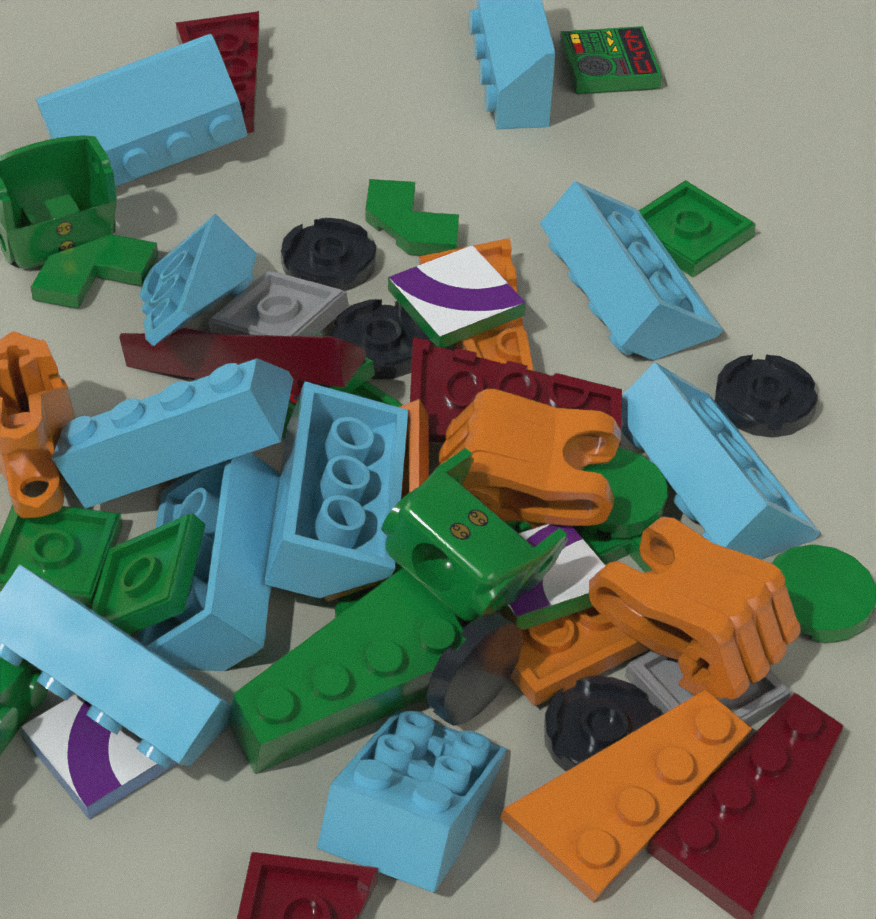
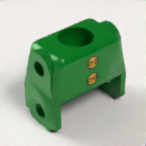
[0,135,117,270]
[381,448,568,621]

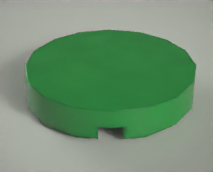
[578,448,668,538]
[772,544,876,643]

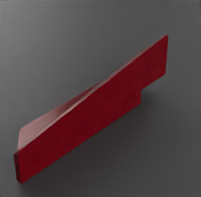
[119,328,366,396]

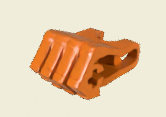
[0,331,75,518]
[439,389,621,526]
[589,517,801,699]

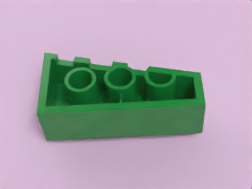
[229,568,466,774]

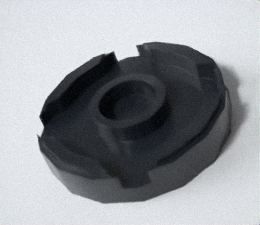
[281,218,377,291]
[332,299,430,379]
[715,354,818,438]
[427,613,523,726]
[544,676,661,771]

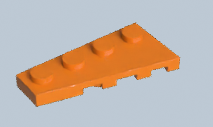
[500,689,752,903]

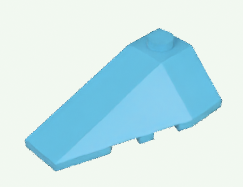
[140,213,257,346]

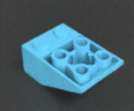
[317,709,507,893]

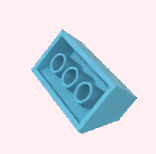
[468,0,555,129]
[36,34,248,187]
[539,181,723,360]
[52,358,293,509]
[621,362,821,560]
[264,382,408,598]
[137,452,280,671]
[0,565,232,769]

